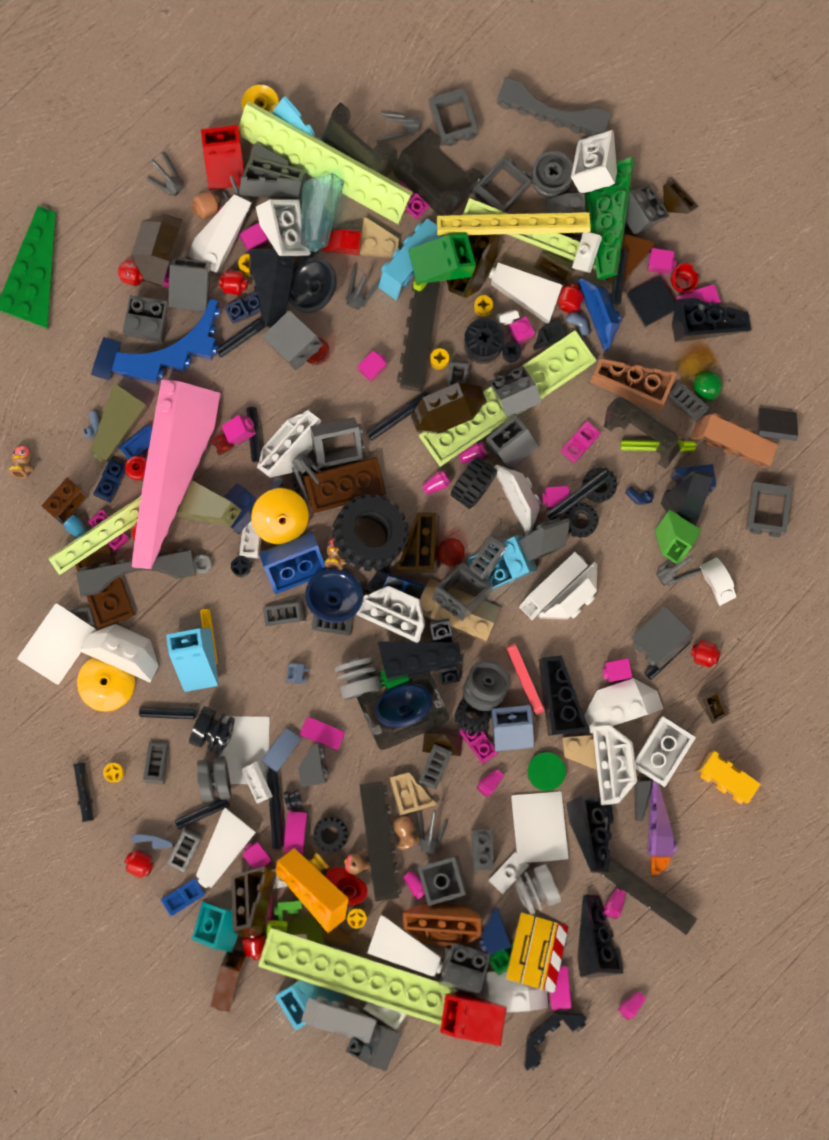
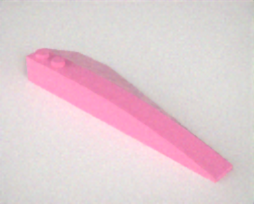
[132,380,221,569]

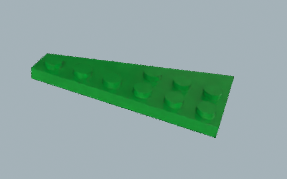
[584,157,634,280]
[0,206,56,330]

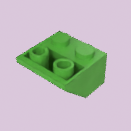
[654,510,702,565]

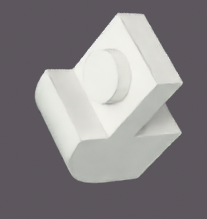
[700,557,736,606]

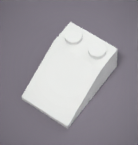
[571,130,617,193]
[256,200,311,256]
[635,717,696,787]

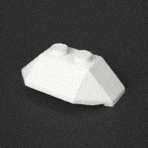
[257,410,321,477]
[494,465,541,533]
[538,562,597,620]
[356,586,425,642]
[80,624,159,683]
[584,678,663,734]
[592,725,637,805]
[469,971,548,1012]

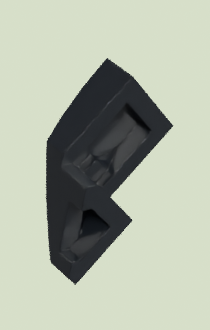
[533,318,567,350]
[365,566,390,594]

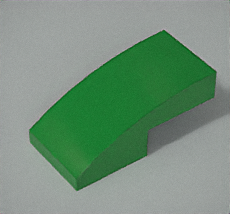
[489,943,514,976]

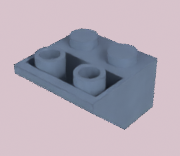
[491,705,534,752]

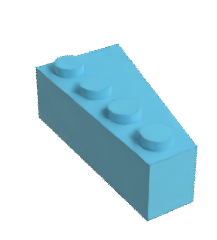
[378,218,444,300]

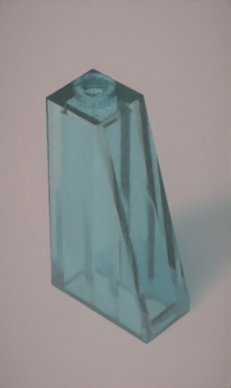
[301,173,344,251]

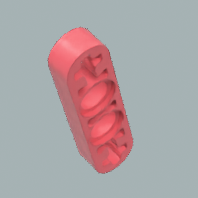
[506,643,544,716]

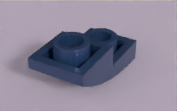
[224,292,261,324]
[91,337,122,381]
[93,459,126,503]

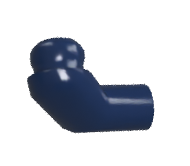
[625,486,654,505]

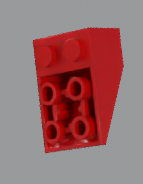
[201,125,244,190]
[440,991,507,1046]

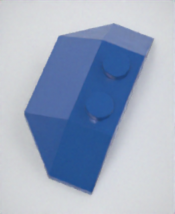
[577,278,622,353]

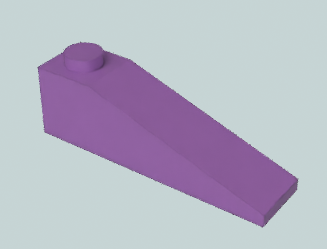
[647,779,677,857]

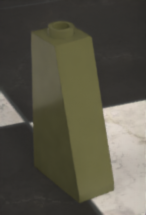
[91,384,148,463]
[176,480,242,526]

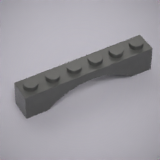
[497,77,611,137]
[76,549,195,597]

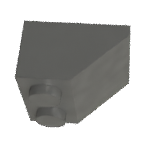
[545,193,585,237]
[418,856,469,906]

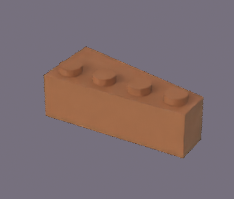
[590,359,677,413]
[690,413,778,467]

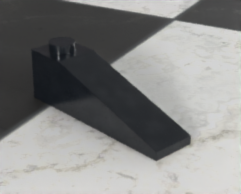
[660,470,714,526]
[577,894,624,978]

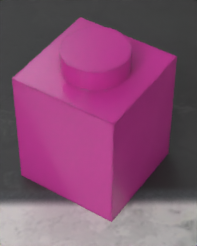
[239,223,269,253]
[647,248,677,275]
[508,317,535,345]
[357,350,387,383]
[222,415,256,445]
[542,486,570,509]
[602,659,632,683]
[242,842,273,869]

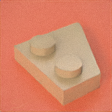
[359,218,399,258]
[562,735,597,770]
[389,772,436,815]

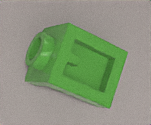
[275,900,303,921]

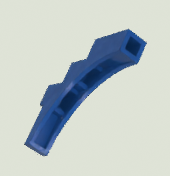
[112,299,221,385]

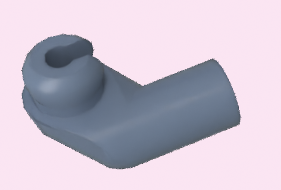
[566,312,590,336]
[83,411,100,439]

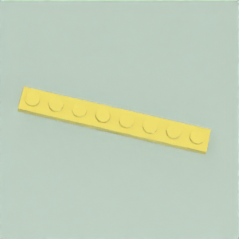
[437,213,590,235]

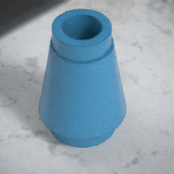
[63,514,88,538]

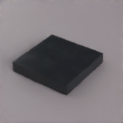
[626,276,676,328]
[758,408,798,441]

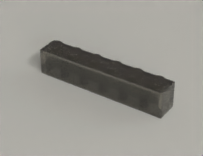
[397,280,440,392]
[359,781,402,901]
[599,857,697,935]

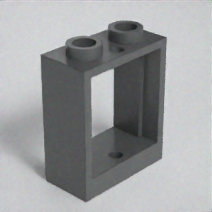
[429,88,478,146]
[473,157,531,213]
[310,417,365,468]
[745,482,792,537]
[432,563,493,621]
[471,829,494,871]

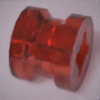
[211,433,235,455]

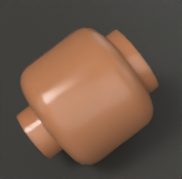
[191,191,221,219]

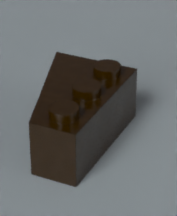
[396,512,440,573]
[231,867,277,938]

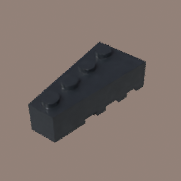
[378,641,463,682]
[538,656,590,736]

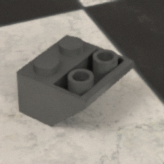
[626,185,669,235]
[123,295,168,343]
[489,366,542,418]
[485,415,539,470]
[519,518,570,562]
[298,744,329,787]
[439,943,490,996]
[346,1021,402,1071]

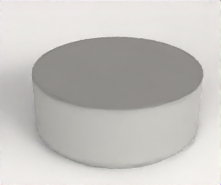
[193,554,212,574]

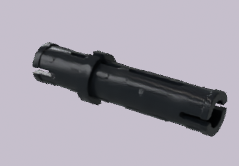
[73,763,94,822]

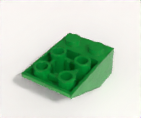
[408,232,476,284]

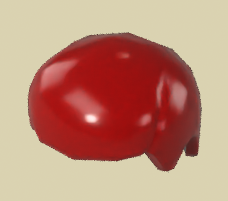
[670,263,698,294]

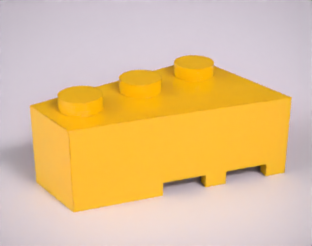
[697,751,761,805]

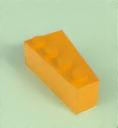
[276,848,348,933]

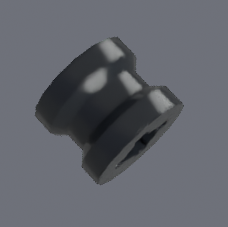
[502,341,522,363]
[231,557,251,577]
[284,789,303,811]

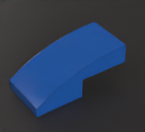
[160,879,205,917]

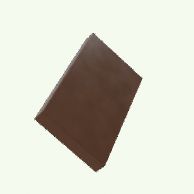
[303,457,386,514]
[75,544,135,630]

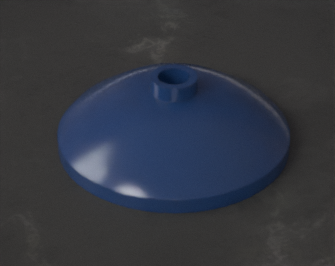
[305,569,363,623]
[375,683,432,727]

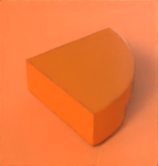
[650,856,671,876]

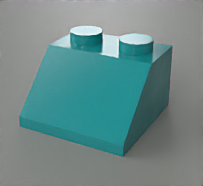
[191,902,238,952]

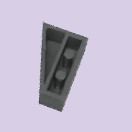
[239,156,306,199]

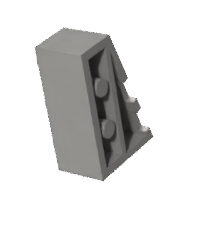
[301,997,377,1043]

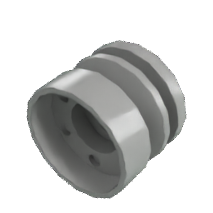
[335,657,382,700]
[515,864,561,915]

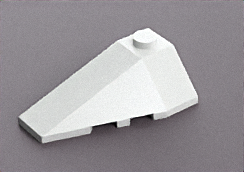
[187,194,252,272]

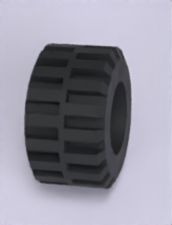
[450,457,497,509]

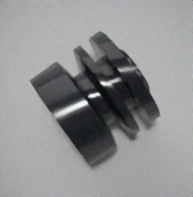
[464,318,504,364]
[189,706,235,756]

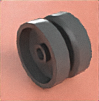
[531,151,573,199]
[463,661,510,711]
[197,756,232,803]

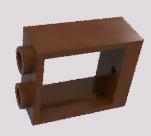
[41,477,89,524]

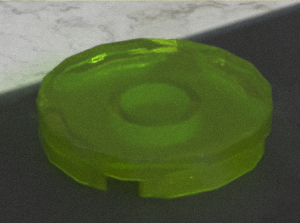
[287,917,323,944]

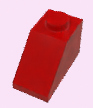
[322,229,362,256]

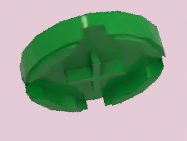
[527,752,566,791]

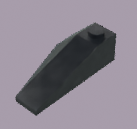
[249,248,294,328]
[672,298,752,342]
[566,796,613,874]

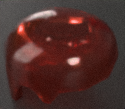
[306,337,330,365]
[437,538,465,567]

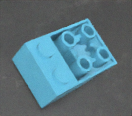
[466,535,538,590]
[166,628,219,692]
[275,980,347,1031]

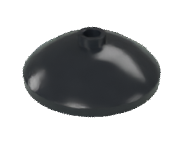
[288,257,337,313]

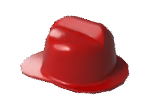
[325,867,368,906]

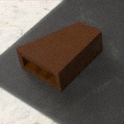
[605,234,655,285]
[210,949,246,1012]

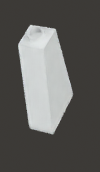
[489,263,562,324]
[519,552,588,620]
[196,808,257,888]
[368,915,443,977]

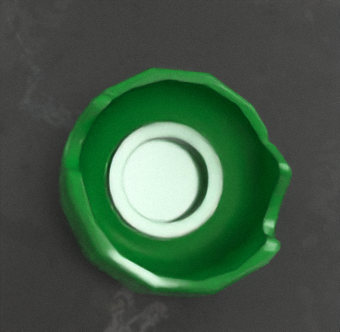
[693,371,722,402]

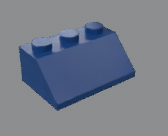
[259,532,327,594]

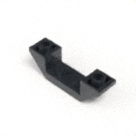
[430,619,460,685]
[524,1012,587,1071]

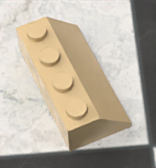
[420,578,501,643]

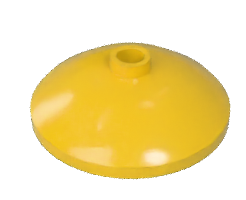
[251,488,309,544]
[77,657,135,712]

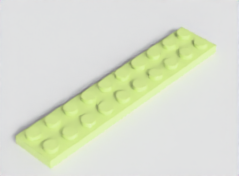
[239,101,413,224]
[419,331,597,467]
[258,928,456,1025]

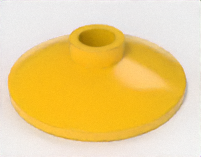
[241,85,279,113]

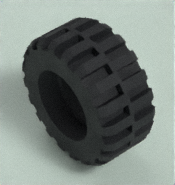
[332,494,408,571]

